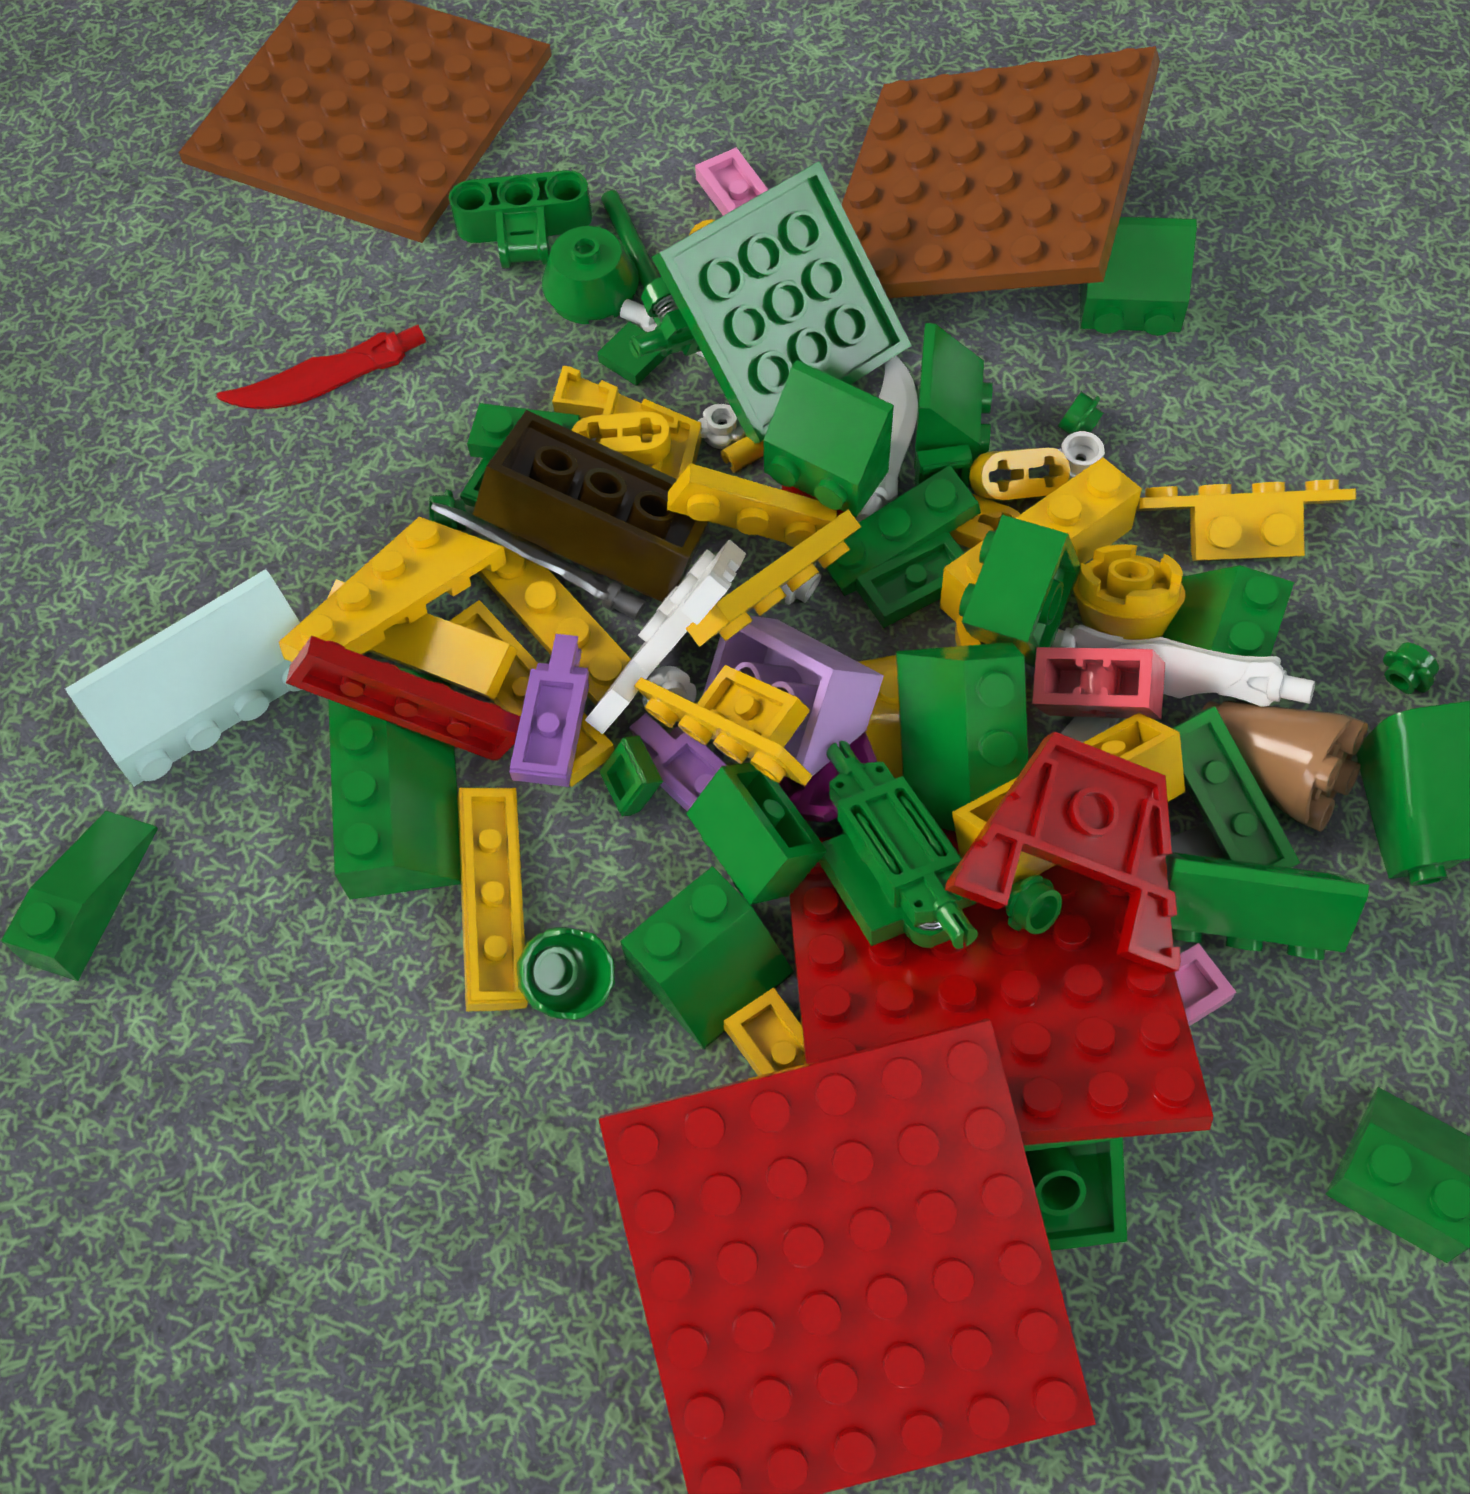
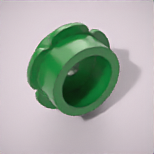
[1058,391,1104,434]
[429,489,466,531]
[1383,642,1439,694]
[1005,875,1062,934]

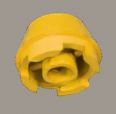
[1073,544,1186,640]

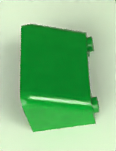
[1356,701,1470,886]

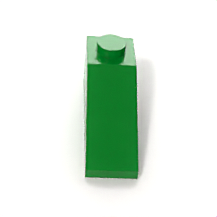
[1,811,158,981]

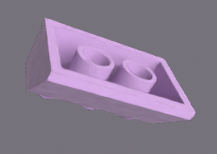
[703,615,884,776]

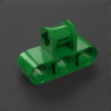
[449,170,593,269]

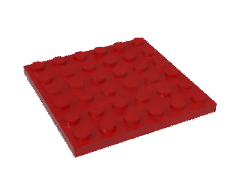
[789,829,1214,1145]
[598,1018,1096,1494]

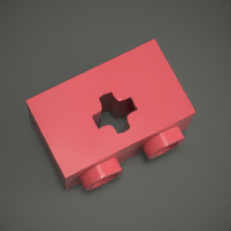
[1032,647,1166,720]

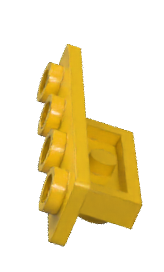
[1136,479,1356,561]
[634,665,812,786]

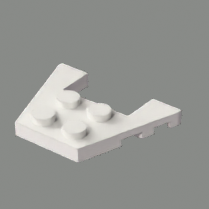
[585,540,746,734]

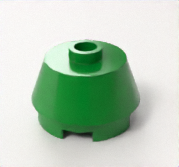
[542,226,639,324]

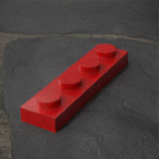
[286,635,521,761]

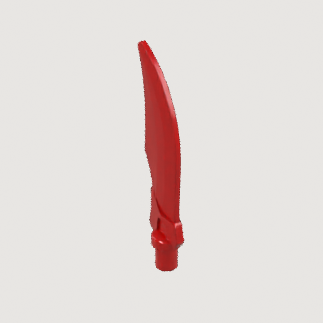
[216,324,426,409]

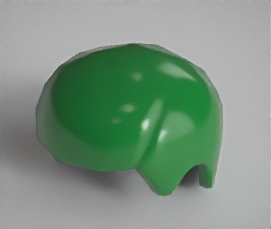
[517,927,615,1020]

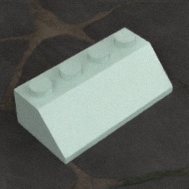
[65,569,302,786]

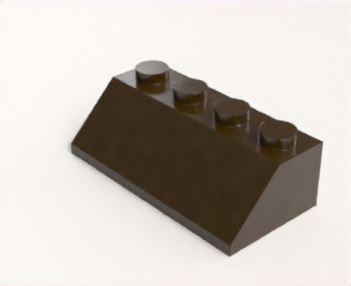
[473,410,709,602]

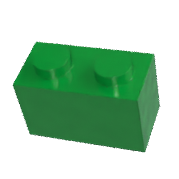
[686,762,827,905]

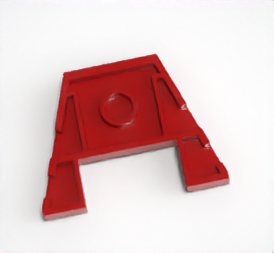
[945,732,1181,974]

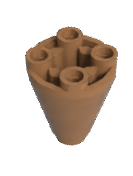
[1201,701,1368,832]

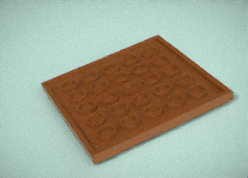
[178,0,552,243]
[842,46,1160,298]

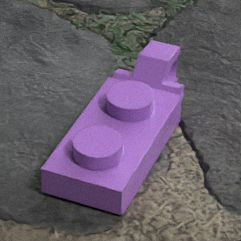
[509,634,589,787]
[629,713,727,811]

